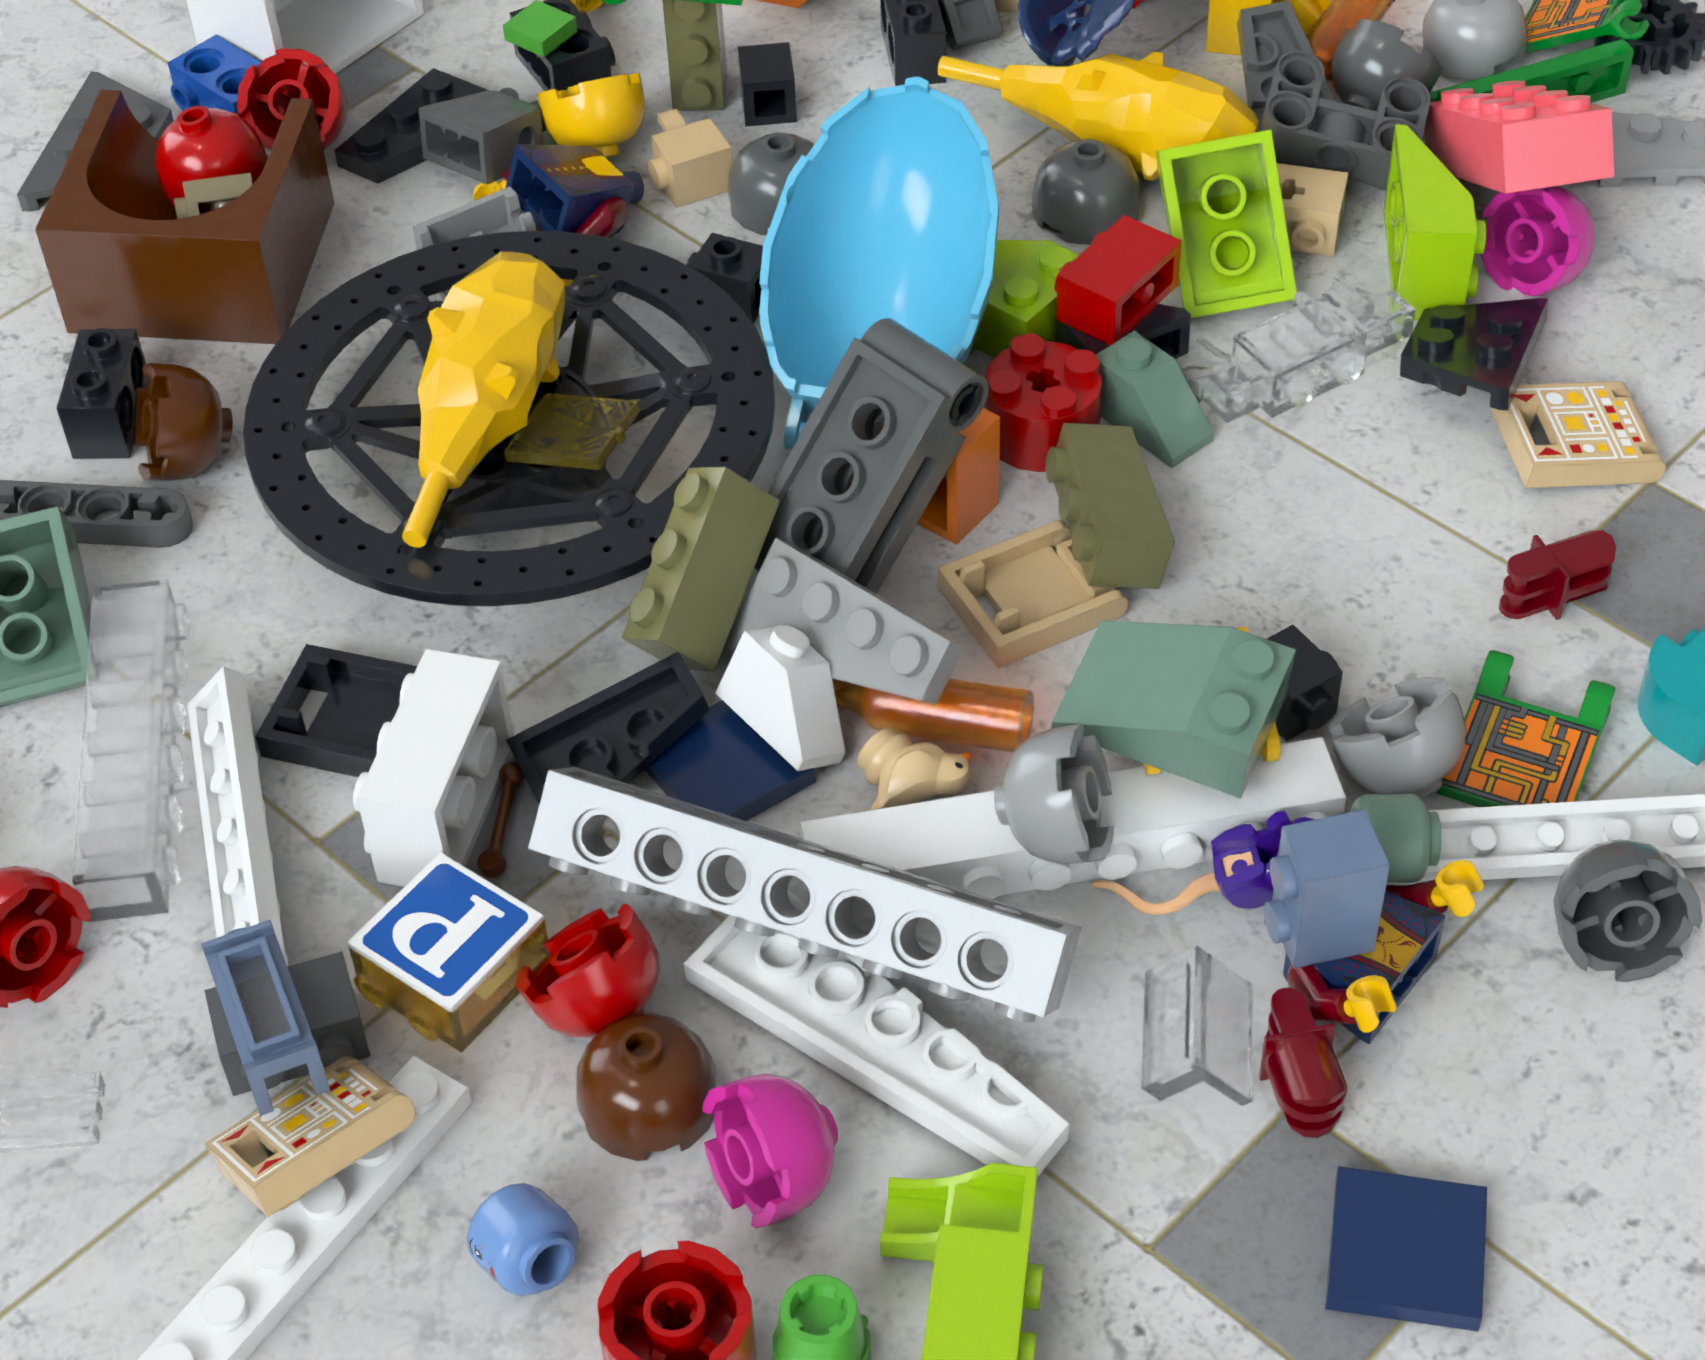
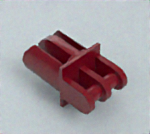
[1499,530,1616,620]
[1259,988,1347,1138]

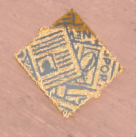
[504,393,640,470]

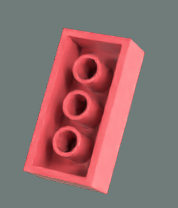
[1424,81,1614,194]

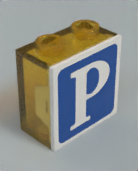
[347,852,550,1053]

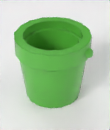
[772,1274,871,1360]

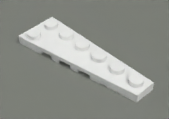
[683,890,1069,1177]

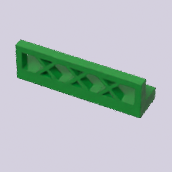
[1430,39,1634,103]

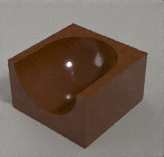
[35,90,335,344]

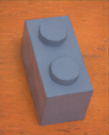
[1264,809,1390,969]

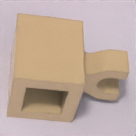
[647,108,733,208]

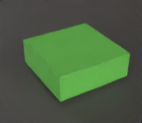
[503,0,577,57]

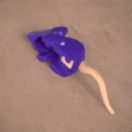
[1092,810,1315,915]

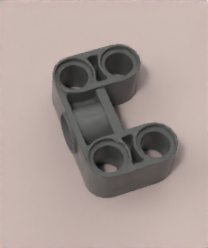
[1258,50,1431,190]

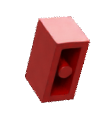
[1054,215,1182,345]

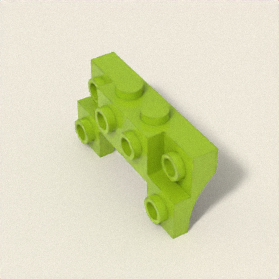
[880,1163,1044,1360]

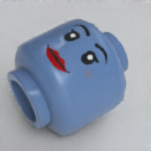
[467,1183,579,1296]

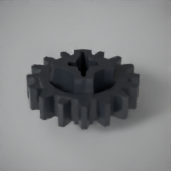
[1594,0,1705,75]

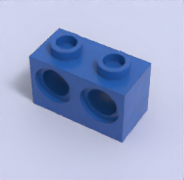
[168,35,261,117]

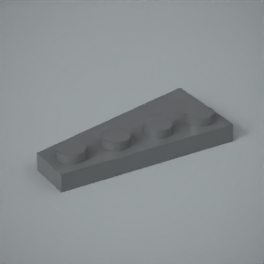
[1237,0,1336,165]

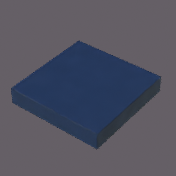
[645,700,816,821]
[1325,1166,1487,1331]

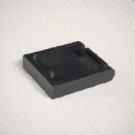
[255,644,417,777]

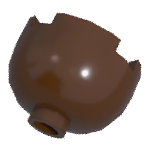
[134,363,233,481]
[576,1013,717,1161]

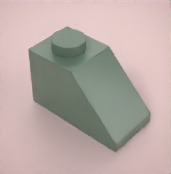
[1096,331,1214,468]

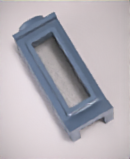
[201,920,331,1116]

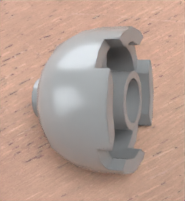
[1422,0,1527,80]
[1328,677,1466,798]
[994,724,1114,864]

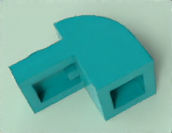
[1637,628,1705,766]

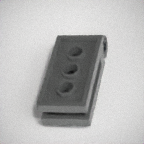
[754,318,989,594]

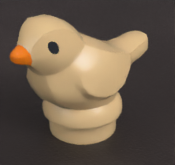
[857,727,972,811]

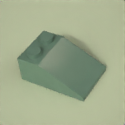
[0,506,100,707]
[1051,620,1296,799]

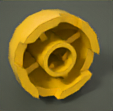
[536,73,646,157]

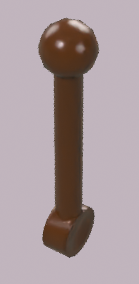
[477,762,524,878]

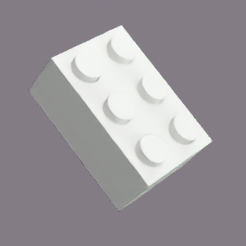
[353,649,514,887]

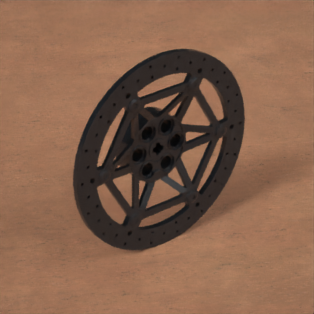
[243,231,775,607]

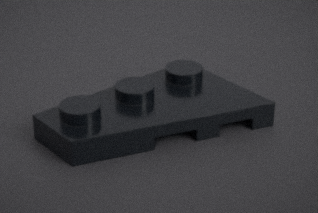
[334,68,490,184]
[506,652,710,804]

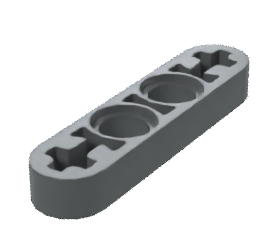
[0,480,193,548]

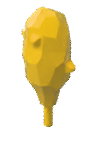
[937,51,1259,181]
[402,252,565,548]

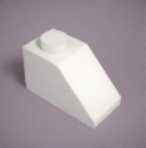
[715,625,846,771]

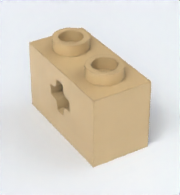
[1277,163,1348,257]

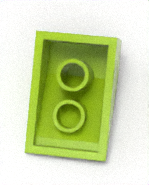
[1383,124,1486,320]
[1155,129,1298,318]
[972,240,1079,358]

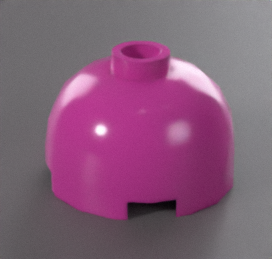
[1480,185,1595,296]
[702,1073,838,1229]

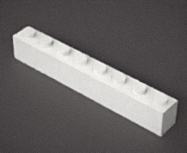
[800,737,1346,923]

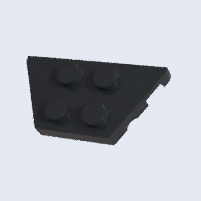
[1400,298,1548,411]

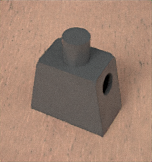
[419,91,547,184]

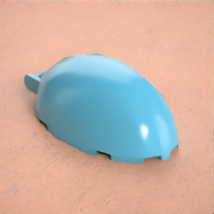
[759,76,1000,450]

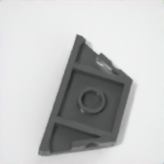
[17,71,174,212]

